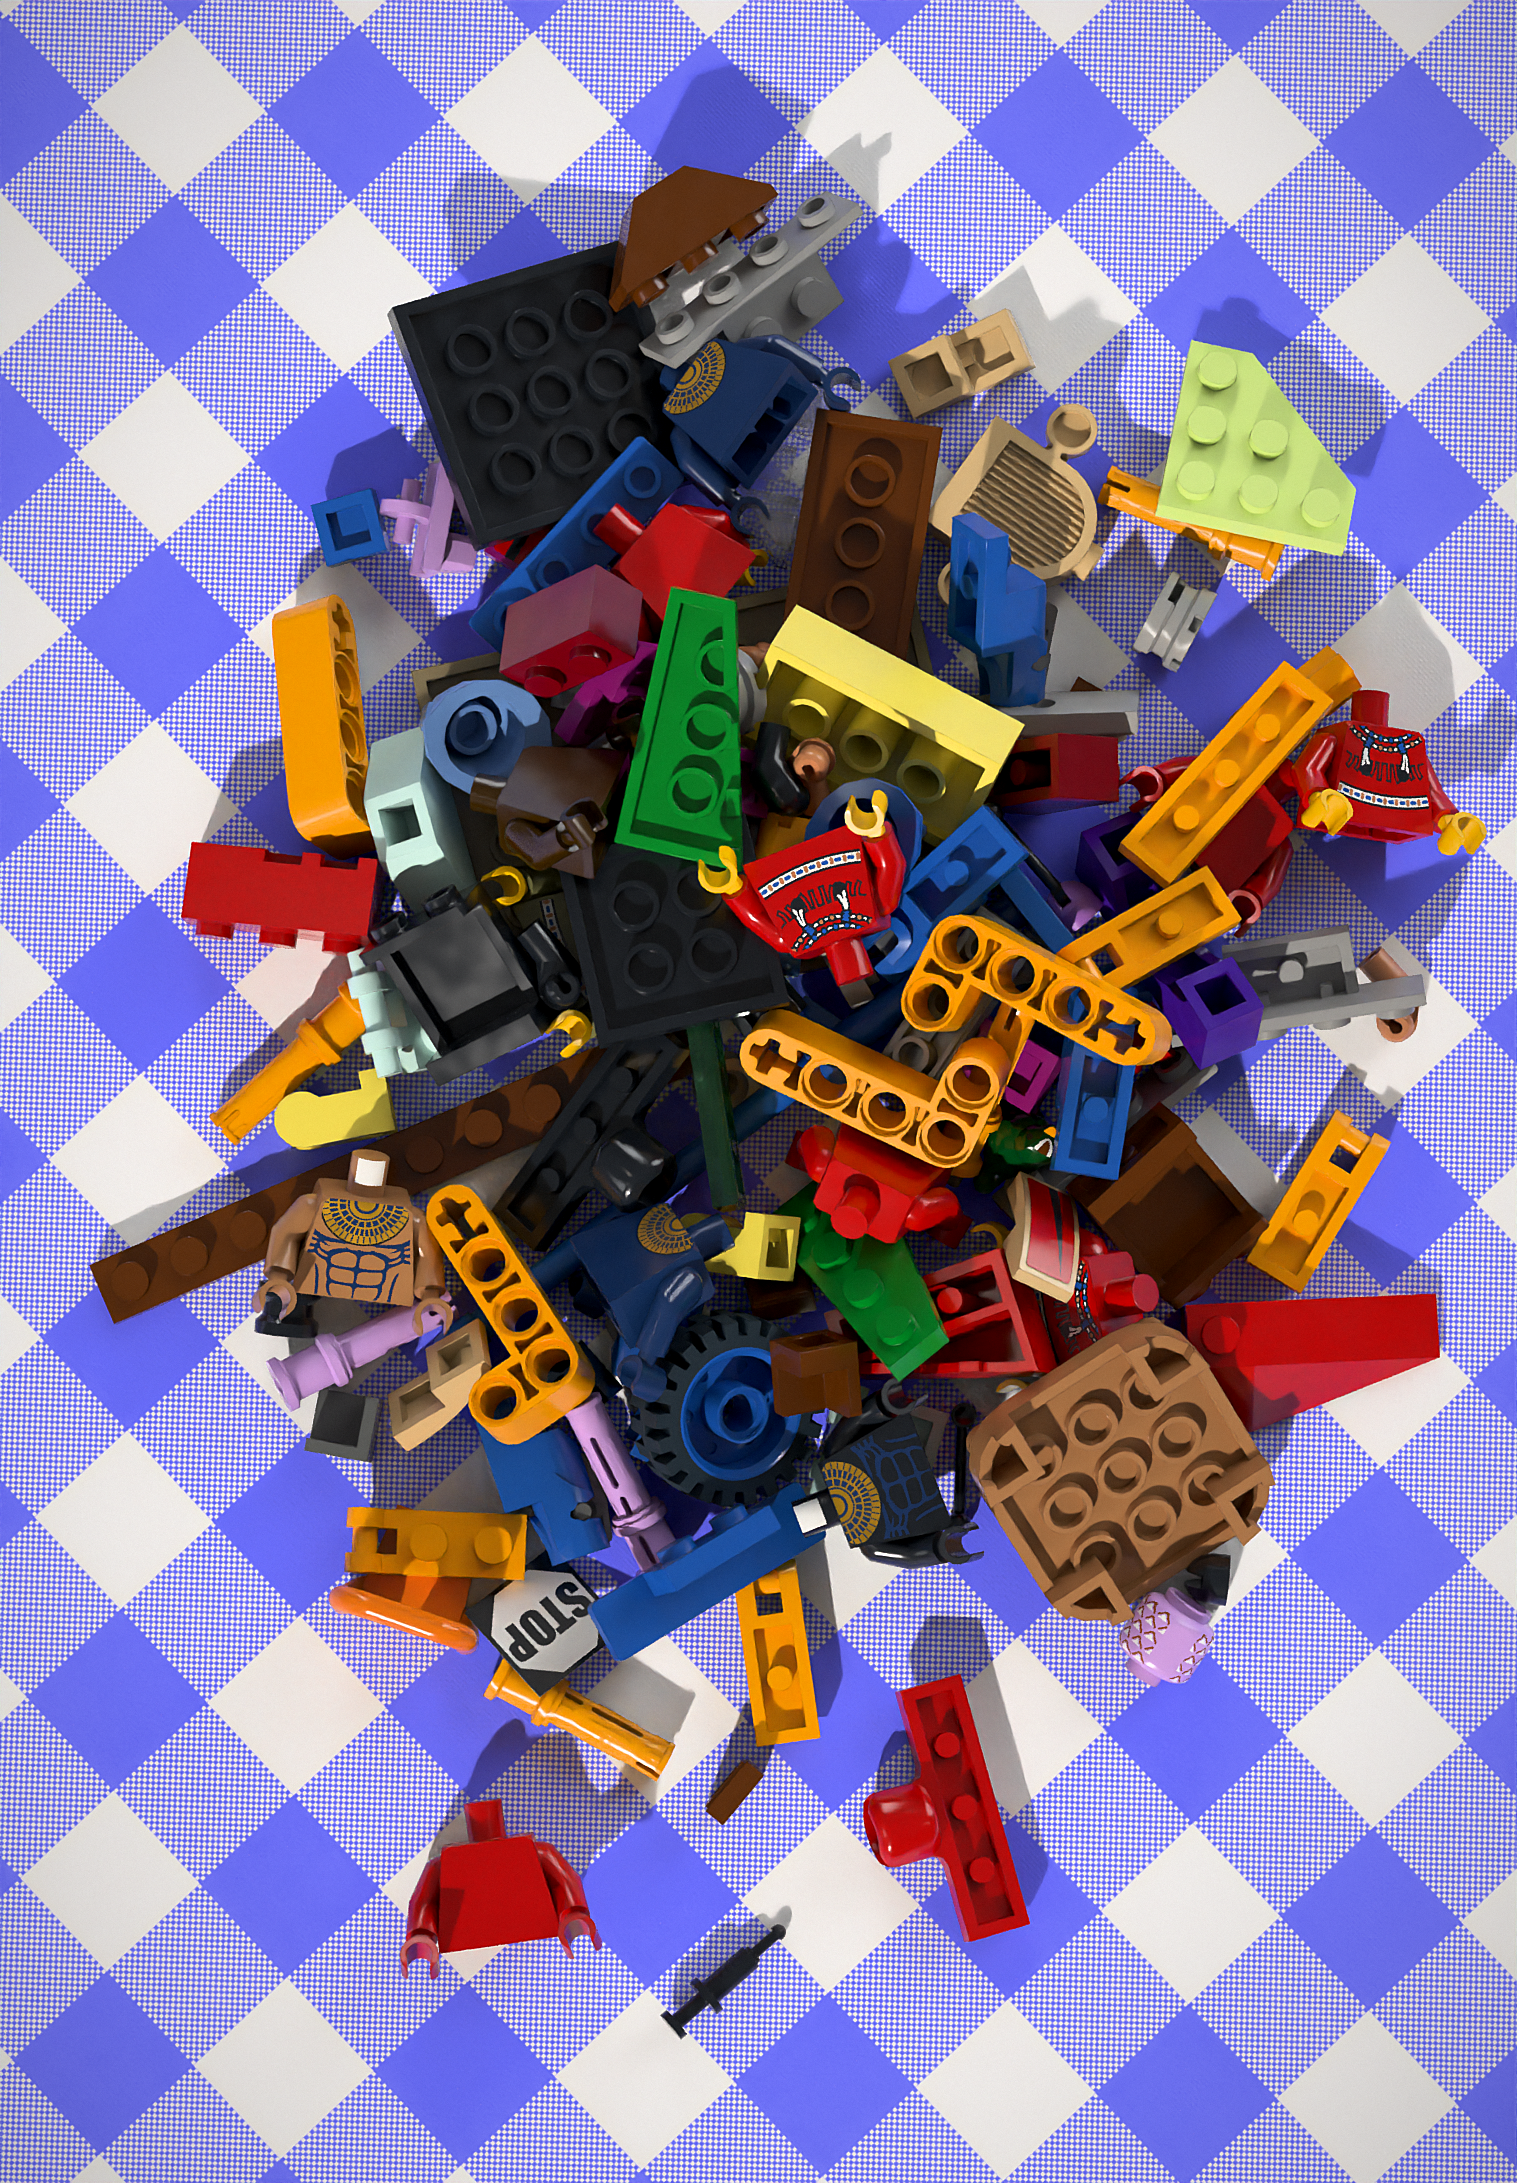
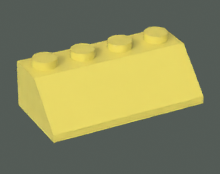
[740,604,1025,847]

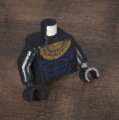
[791,1371,984,1570]

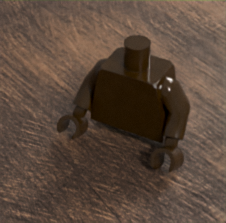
[470,696,645,879]

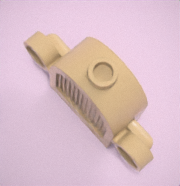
[926,404,1105,609]

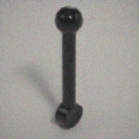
[950,1402,977,1537]

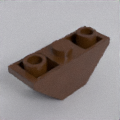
[609,165,779,313]

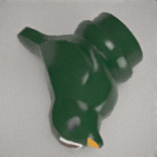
[973,1098,1056,1195]

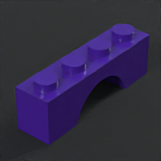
[1075,811,1264,1070]

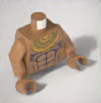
[252,1149,453,1336]

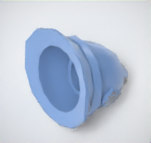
[419,679,552,794]

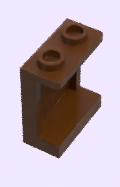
[1065,1101,1270,1310]

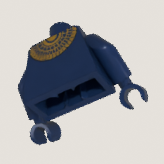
[660,334,861,539]
[568,1202,735,1402]

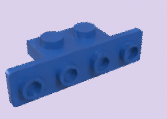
[468,437,684,655]
[587,1482,826,1661]

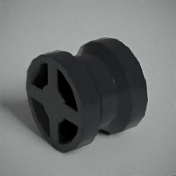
[254,1279,322,1338]

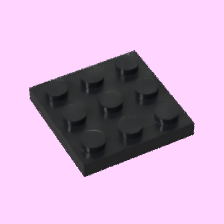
[559,813,790,1049]

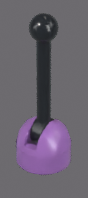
[984,802,1103,934]

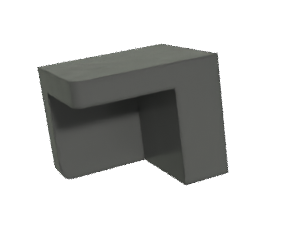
[304,1389,384,1463]

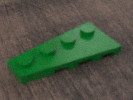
[614,586,743,872]
[772,1180,950,1382]

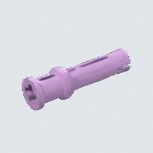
[265,1287,460,1412]
[564,1392,676,1576]

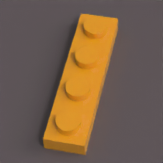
[1118,660,1334,889]

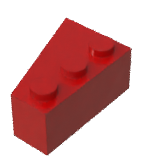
[181,842,386,957]
[824,1248,1058,1380]

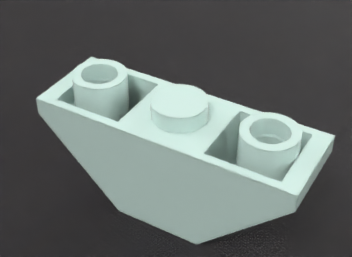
[363,726,477,914]

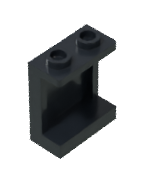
[358,881,560,1087]

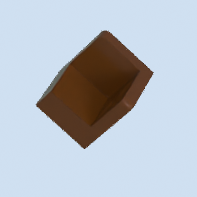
[769,1329,862,1418]

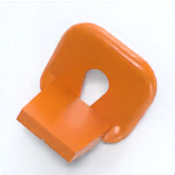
[328,1504,479,1655]

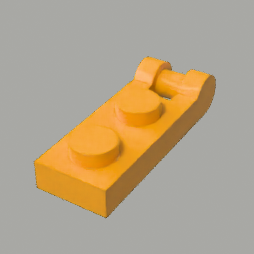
[1055,865,1242,1012]
[1244,1109,1391,1295]
[344,1507,528,1581]
[735,1558,821,1747]

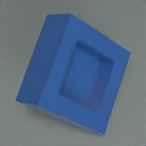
[310,488,392,568]

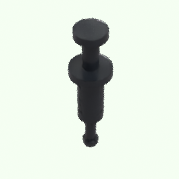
[660,1924,786,2040]

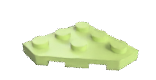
[1155,340,1356,557]

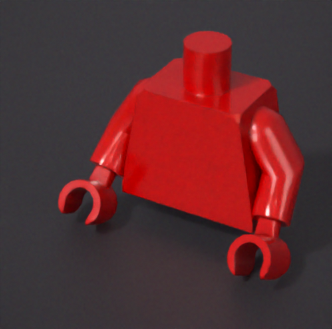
[1119,755,1298,938]
[784,1121,974,1249]
[400,1798,602,1980]

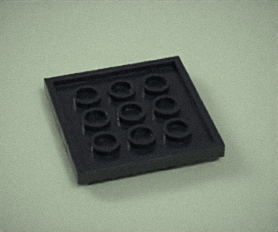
[387,240,692,551]

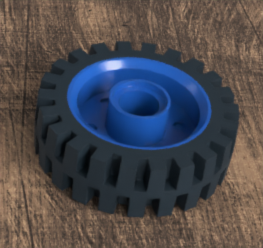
[630,1309,825,1507]

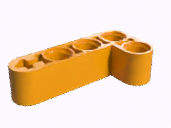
[272,594,376,861]
[901,915,1172,1065]
[739,1009,1011,1168]
[426,1185,595,1445]

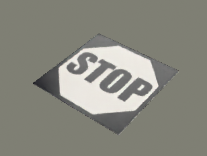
[464,1550,606,1697]

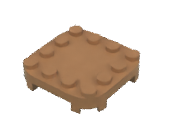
[966,1317,1276,1627]

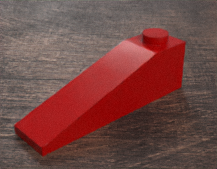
[1180,1293,1440,1432]

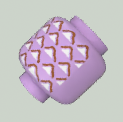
[1119,1587,1214,1687]

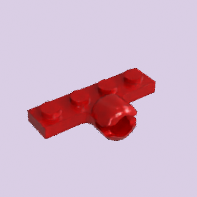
[863,1674,1030,1942]

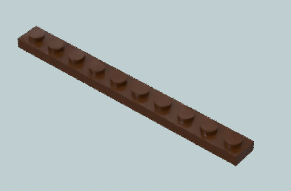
[89,1030,694,1325]

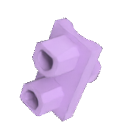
[379,459,477,579]

